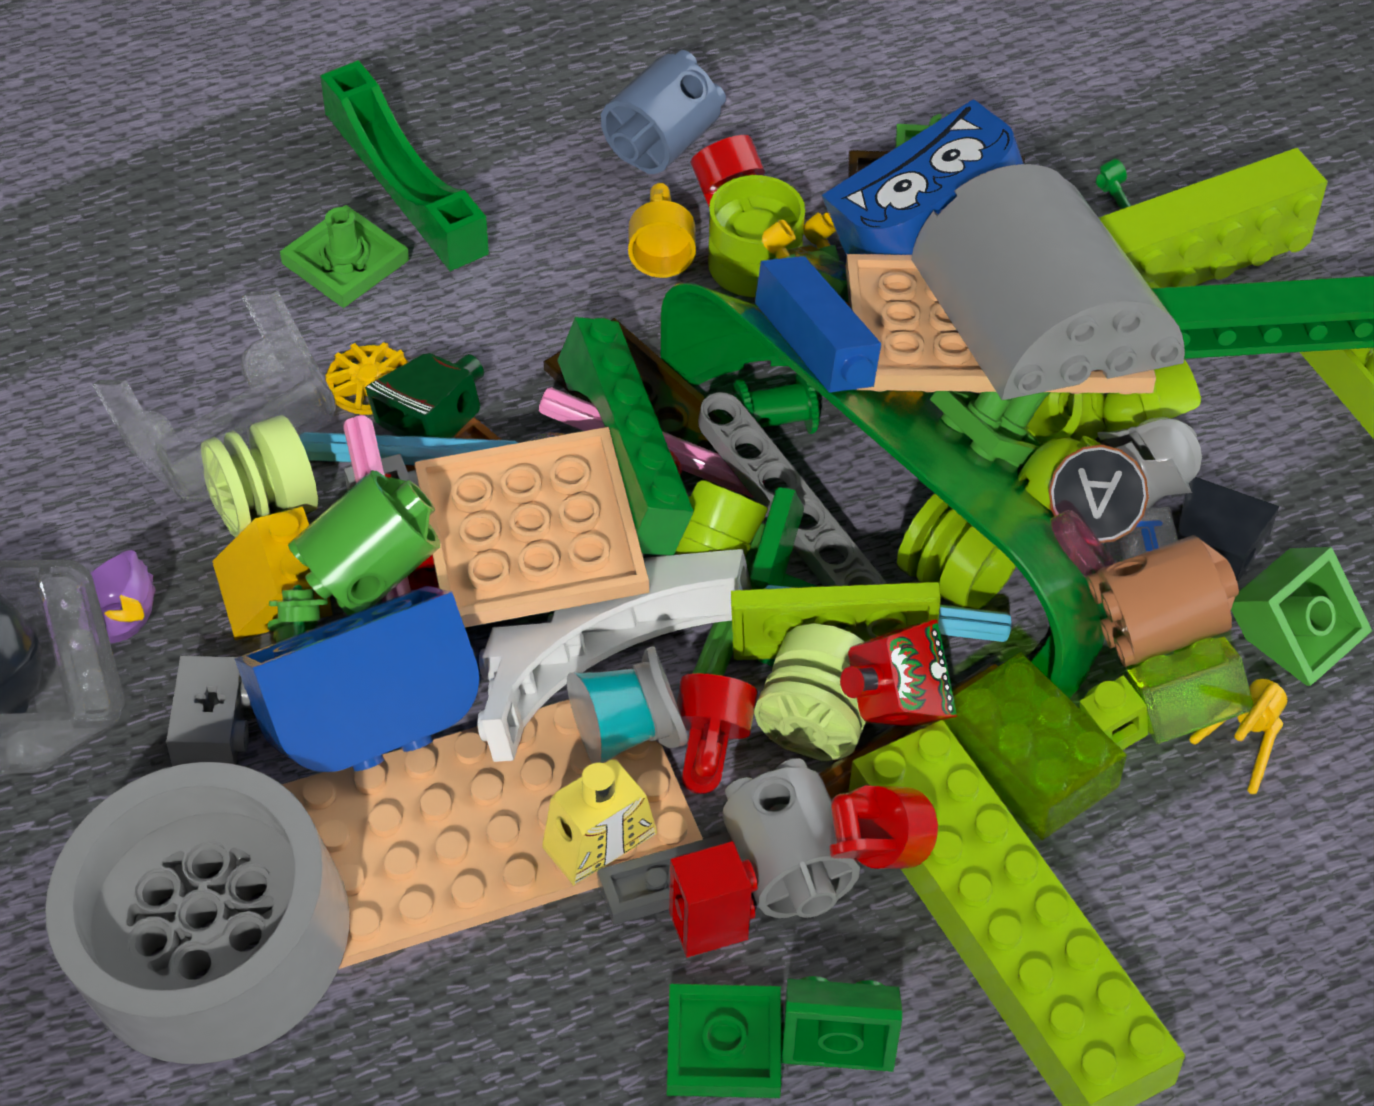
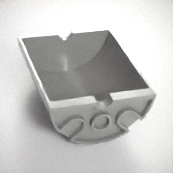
[911,164,1185,400]

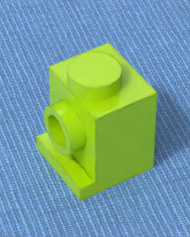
[1076,675,1148,758]

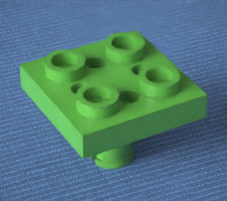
[280,205,409,308]

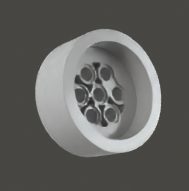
[45,762,349,1064]

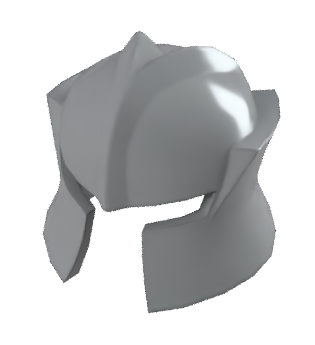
[1097,417,1202,513]

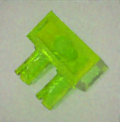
[1126,636,1253,744]

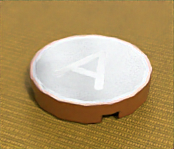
[1048,445,1149,544]

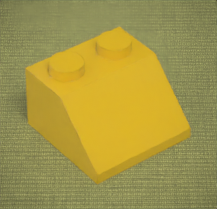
[212,507,332,640]

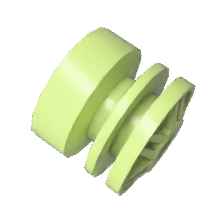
[201,415,318,538]
[754,623,866,761]

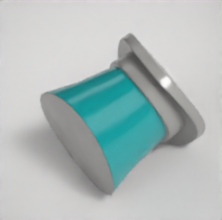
[567,646,687,763]

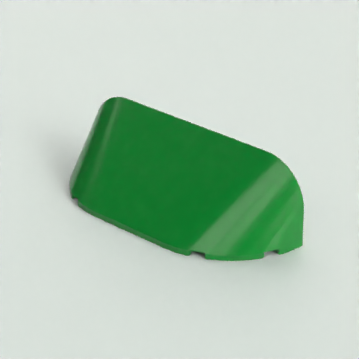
[660,283,1107,715]

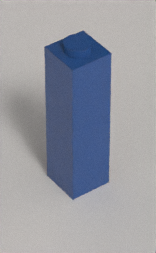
[755,256,882,393]

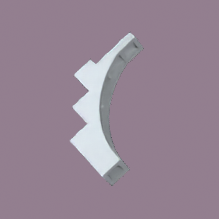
[478,549,752,762]

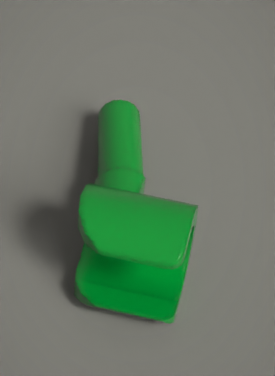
[1095,159,1131,210]

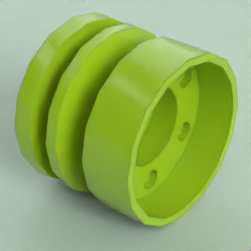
[897,494,1016,609]

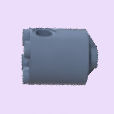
[601,50,726,174]

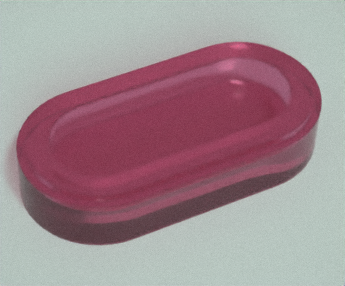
[1051,509,1115,579]

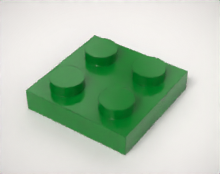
[667,984,781,1098]

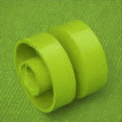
[708,175,805,297]

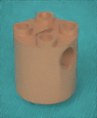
[1087,535,1239,667]

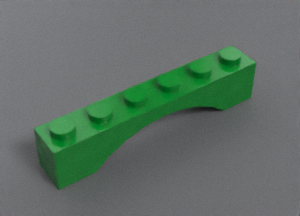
[320,60,489,271]
[558,317,694,556]

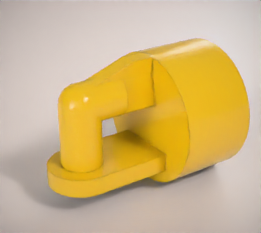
[628,183,696,278]

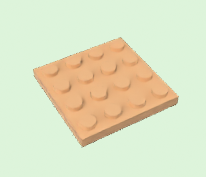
[414,427,650,627]

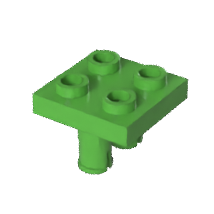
[930,391,1051,468]

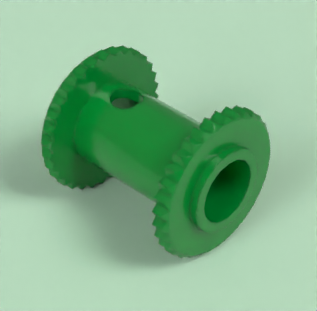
[733,373,819,445]

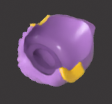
[78,550,156,645]

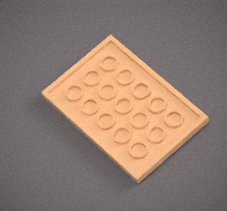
[846,254,1156,394]

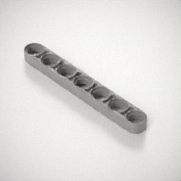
[698,392,887,587]

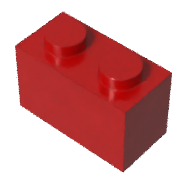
[669,841,758,958]

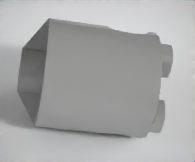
[723,758,860,918]

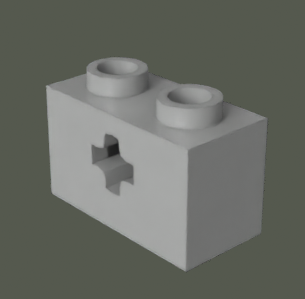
[166,656,252,767]

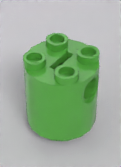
[288,470,440,615]

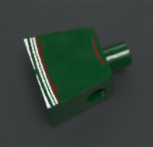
[365,353,484,438]

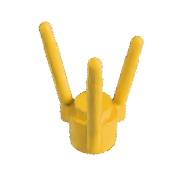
[1189,679,1288,794]

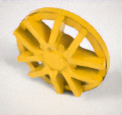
[325,342,408,415]

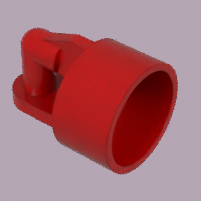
[690,135,765,209]
[676,673,758,794]
[829,785,938,869]

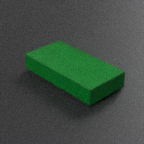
[750,487,804,589]

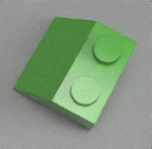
[1231,547,1372,686]

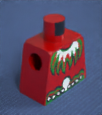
[840,619,957,727]

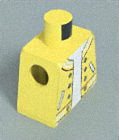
[542,760,657,886]

